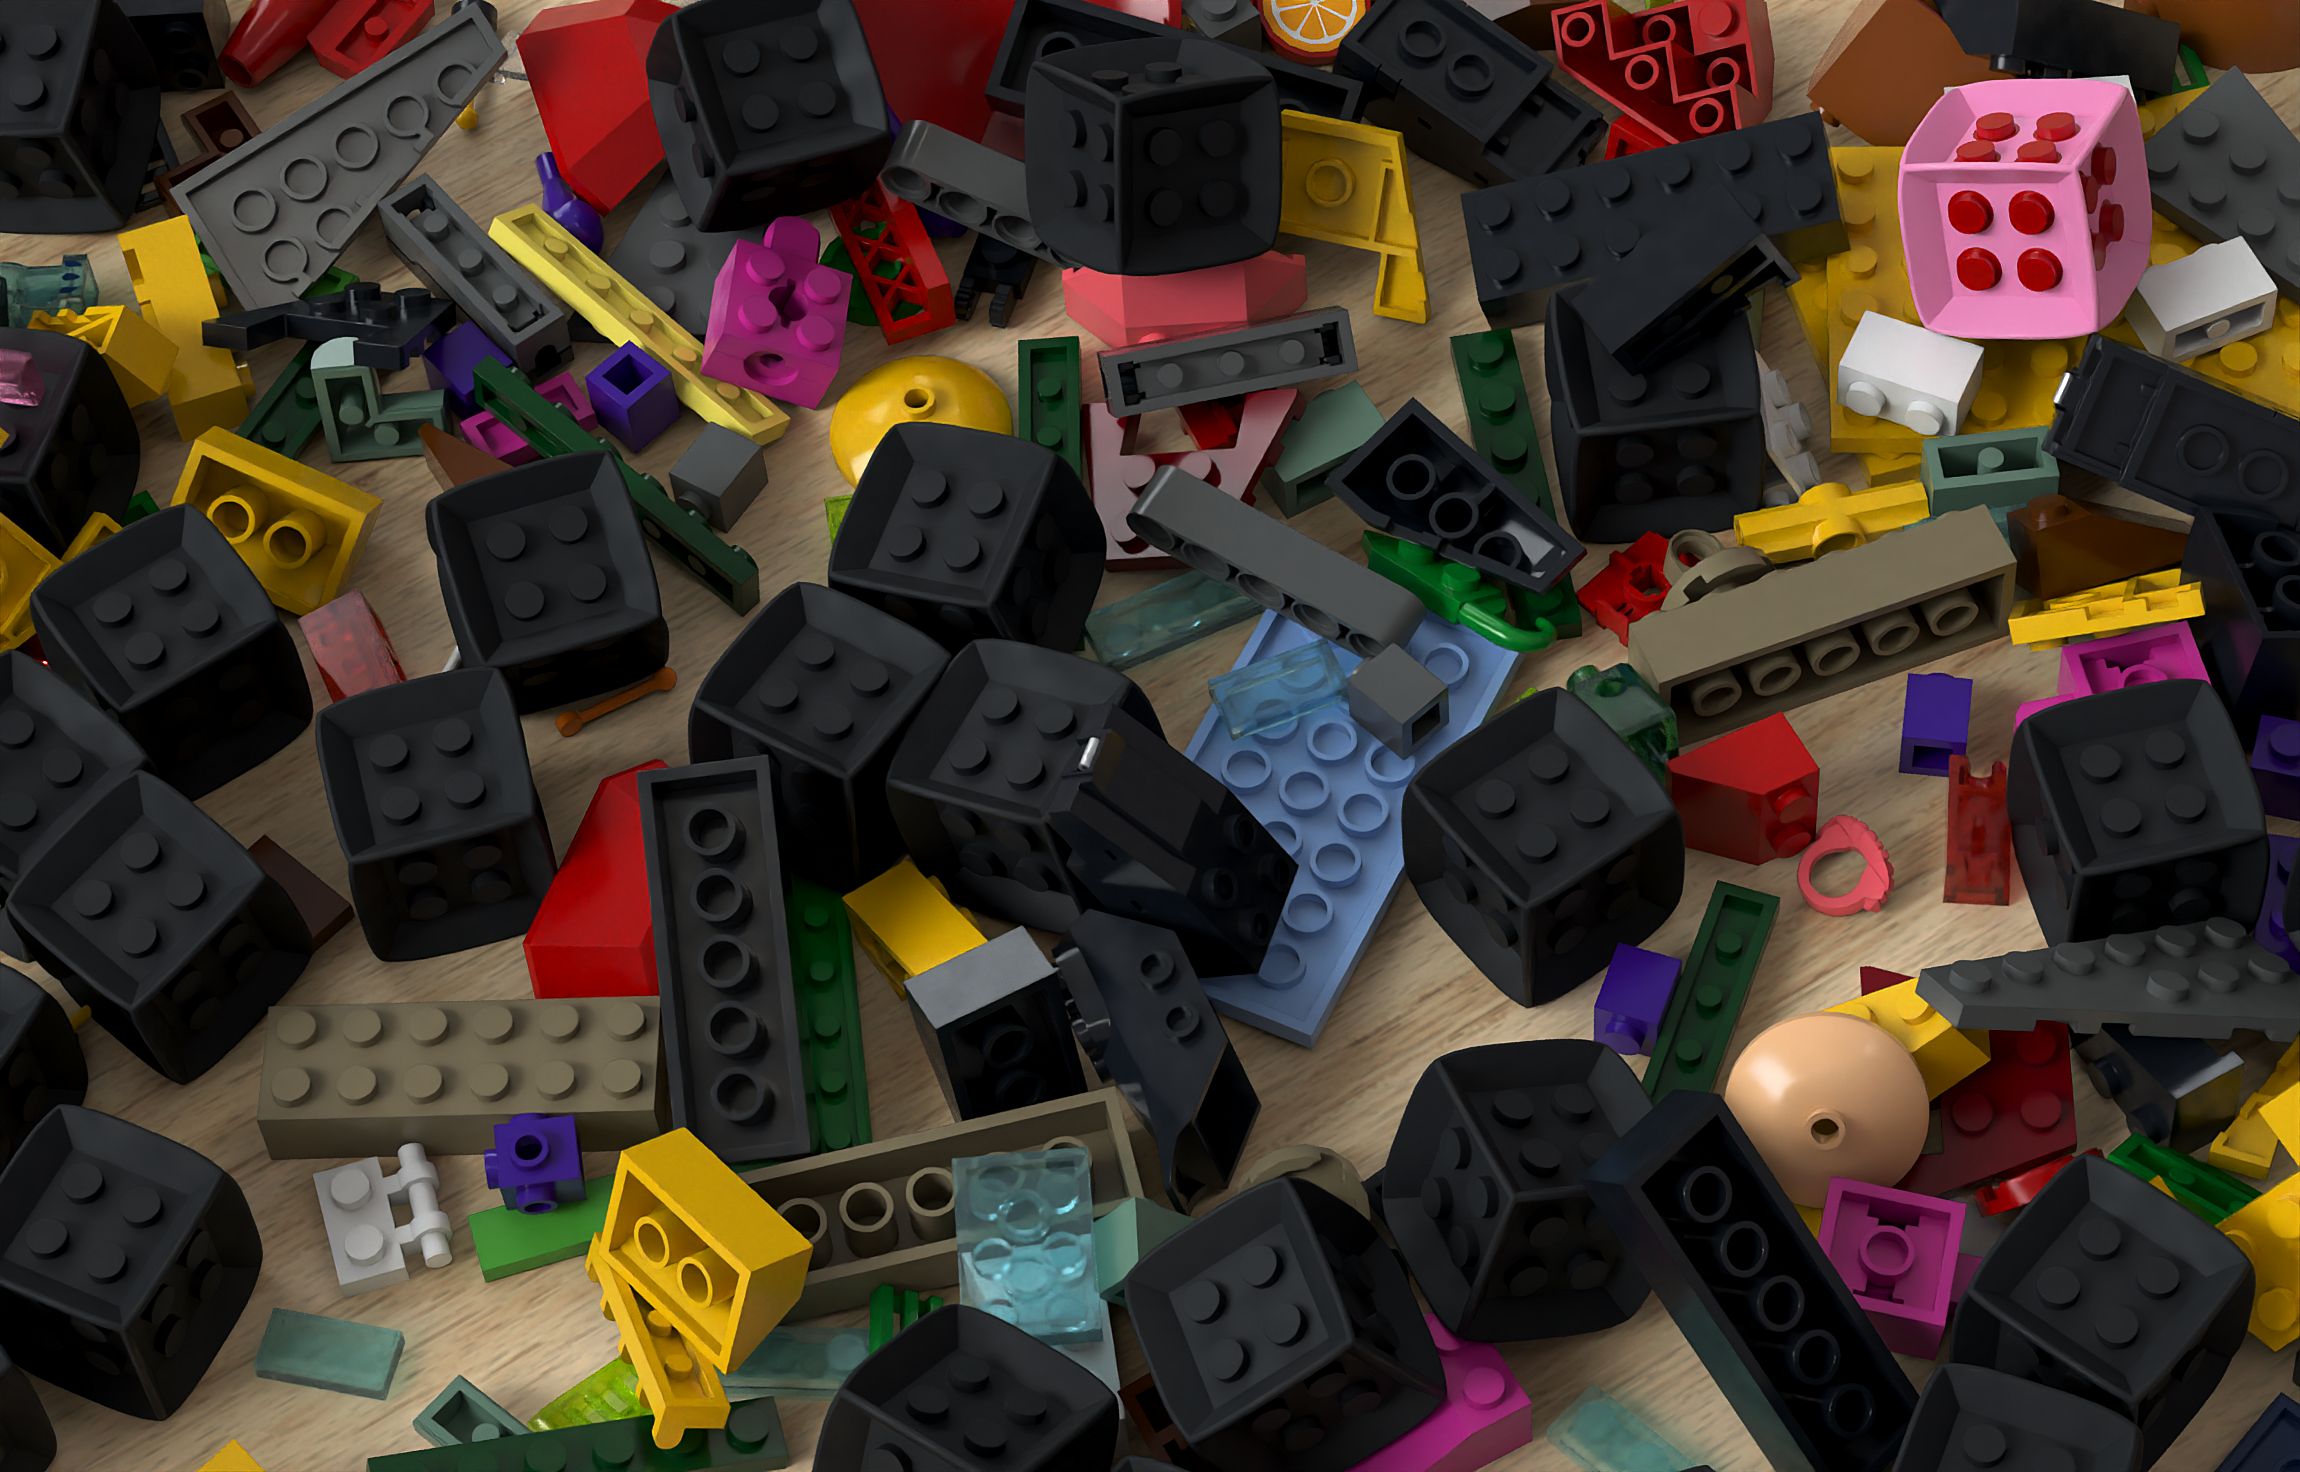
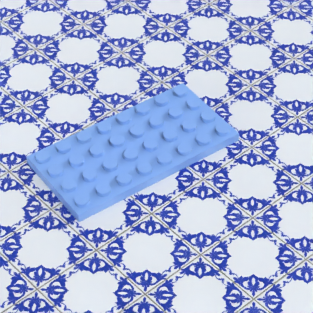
[1183,608,1527,1049]

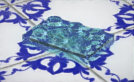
[952,1147,1103,1346]

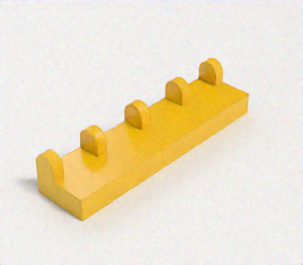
[584,1232,731,1449]

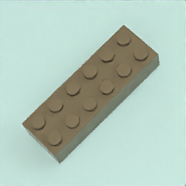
[1628,504,2017,756]
[257,996,668,1160]
[736,1086,1145,1327]

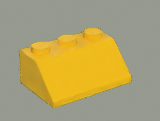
[169,425,384,626]
[598,1127,814,1376]

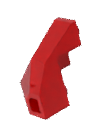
[516,0,681,218]
[1551,0,1775,145]
[522,759,669,999]

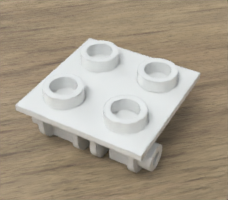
[1755,350,1822,509]

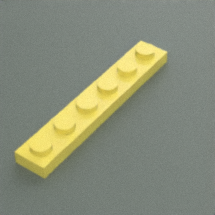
[487,203,791,446]

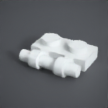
[313,1143,453,1298]

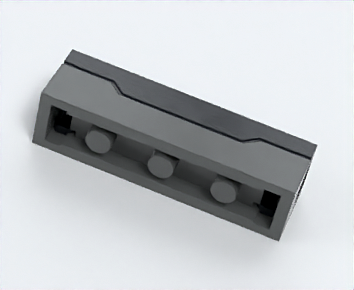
[377,172,575,386]
[1097,305,1359,418]

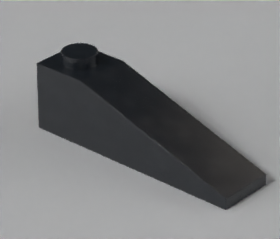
[1324,397,1588,597]

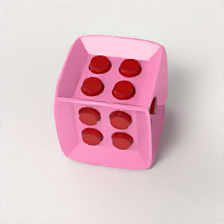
[1898,79,2152,340]

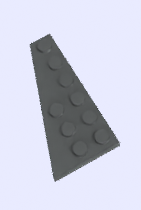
[169,2,509,311]
[2144,65,2300,305]
[567,166,771,345]
[1915,917,2300,1042]

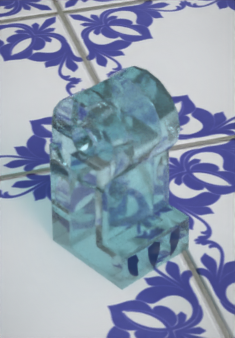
[0,254,100,328]

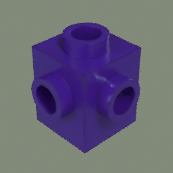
[484,1113,587,1215]

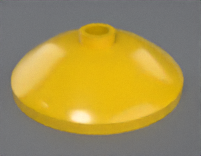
[830,355,1013,489]

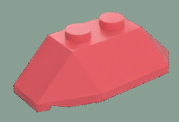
[1062,250,1308,349]

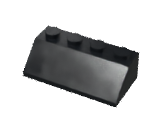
[1933,0,2181,105]

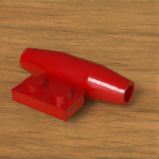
[218,0,435,89]

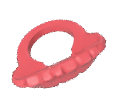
[1797,814,1895,917]

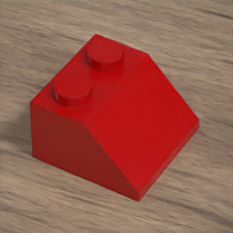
[1665,711,1820,866]

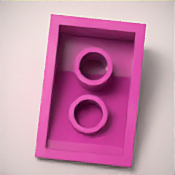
[1344,1311,1532,1472]

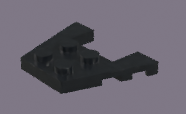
[201,282,457,371]

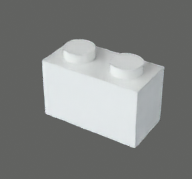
[2125,236,2278,364]
[1836,310,1985,437]

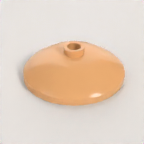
[1724,1011,1930,1208]

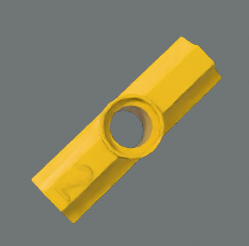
[1734,479,1931,565]

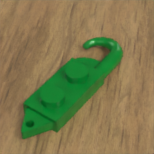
[1361,530,1558,653]

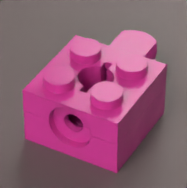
[700,216,853,410]
[2013,621,2212,737]
[1817,1176,1984,1361]

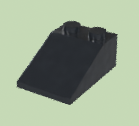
[903,925,1089,1123]

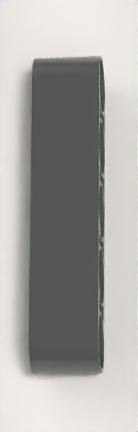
[880,120,1084,269]
[1126,465,1427,659]

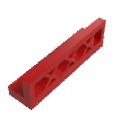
[826,170,957,346]

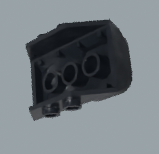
[1051,909,1262,1217]

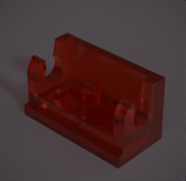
[297,588,408,703]
[1943,755,2011,906]

